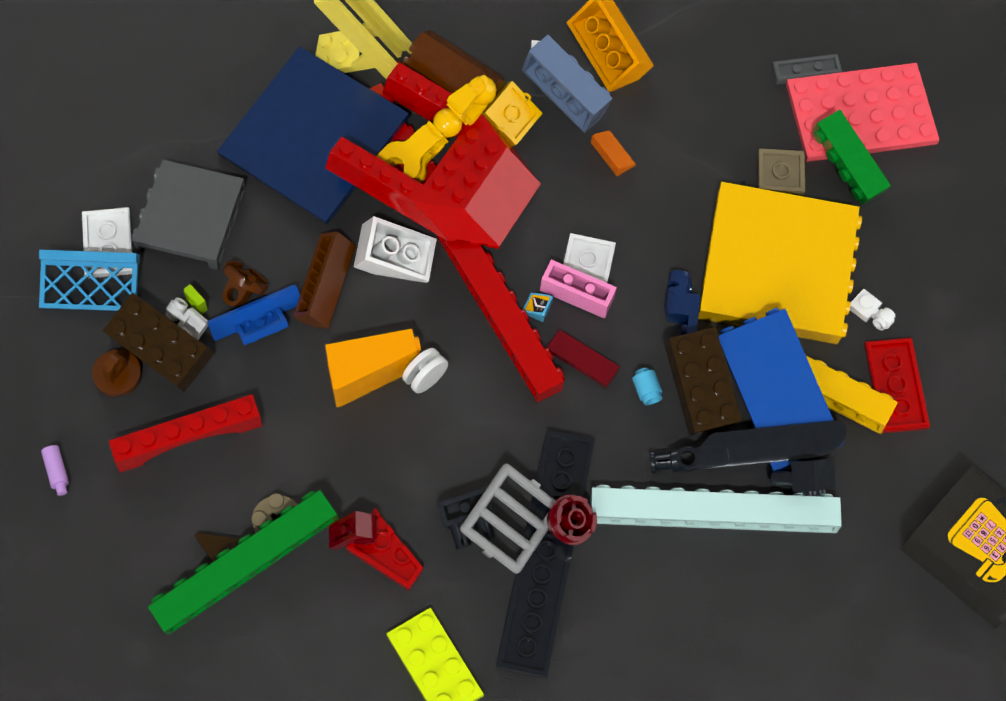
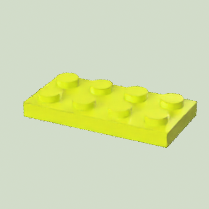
[386,608,484,701]

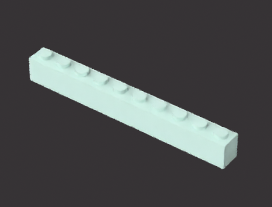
[590,485,842,533]

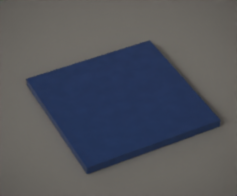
[217,46,410,224]

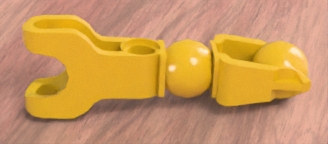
[376,75,497,184]

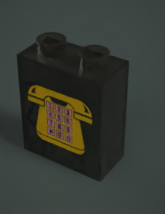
[901,465,1006,628]

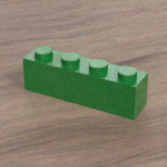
[812,110,891,205]

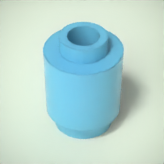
[632,368,663,405]

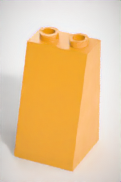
[325,329,421,407]

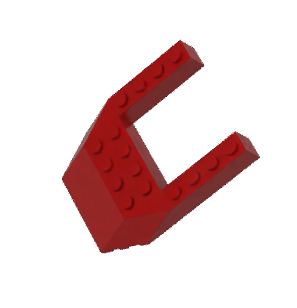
[325,62,541,249]

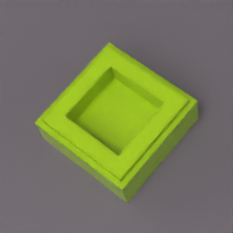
[184,284,208,315]

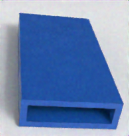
[719,308,843,472]

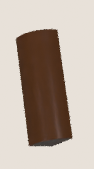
[293,232,356,329]

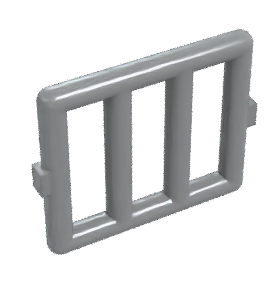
[460,464,556,574]

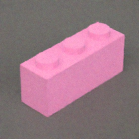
[540,260,617,319]

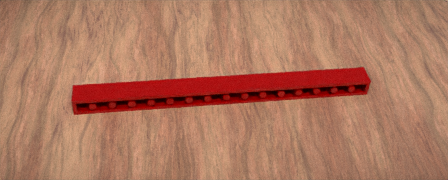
[369,83,565,403]

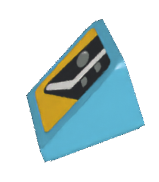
[523,292,553,322]

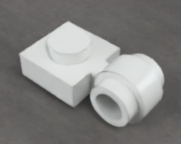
[850,289,896,331]
[166,297,208,340]

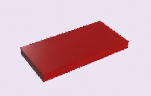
[864,338,930,433]

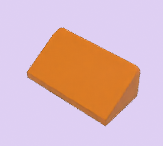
[591,130,636,176]

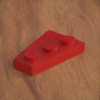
[346,508,423,591]

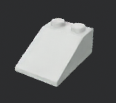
[354,216,437,283]

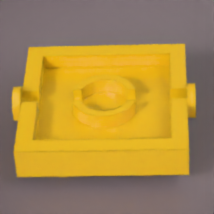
[482,81,542,146]

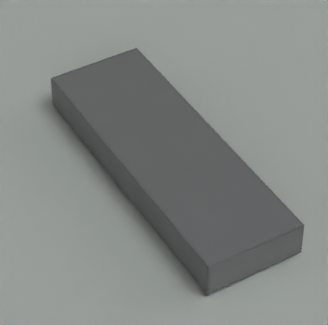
[771,54,842,85]

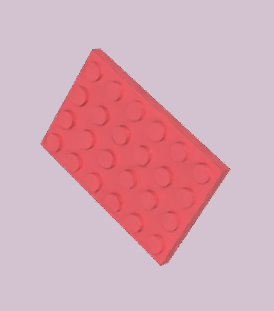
[786,63,940,162]

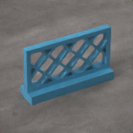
[39,250,140,311]

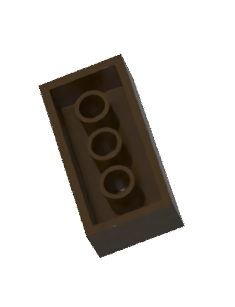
[102,292,214,392]
[664,327,742,436]

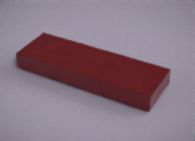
[547,330,620,388]

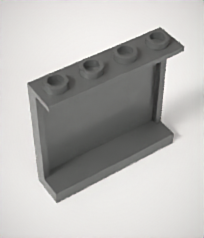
[132,160,246,270]

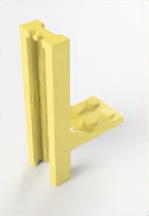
[314,0,412,80]

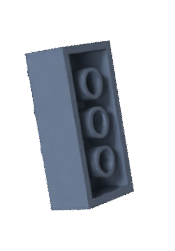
[522,35,613,133]

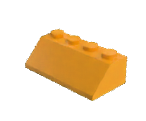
[566,0,654,92]

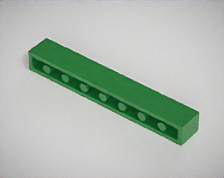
[148,490,339,635]

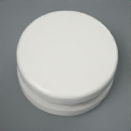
[402,348,448,393]

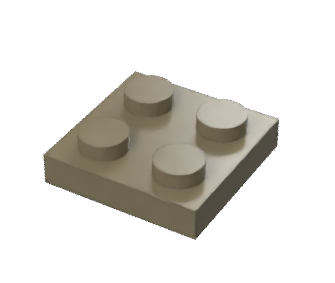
[757,148,805,196]

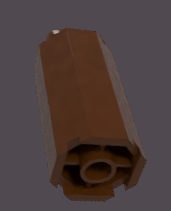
[403,30,505,113]

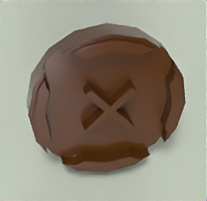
[223,260,268,307]
[92,350,142,397]

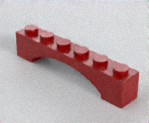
[109,394,262,473]

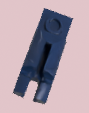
[665,270,701,335]

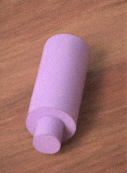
[41,445,69,496]

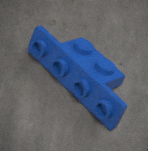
[207,284,300,346]

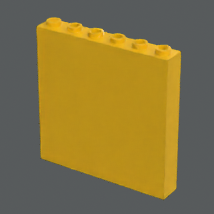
[698,182,862,344]

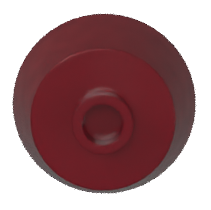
[547,494,597,545]

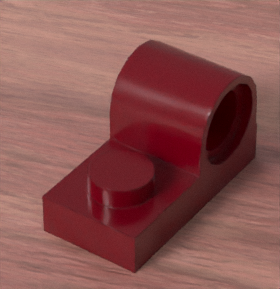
[329,511,376,550]

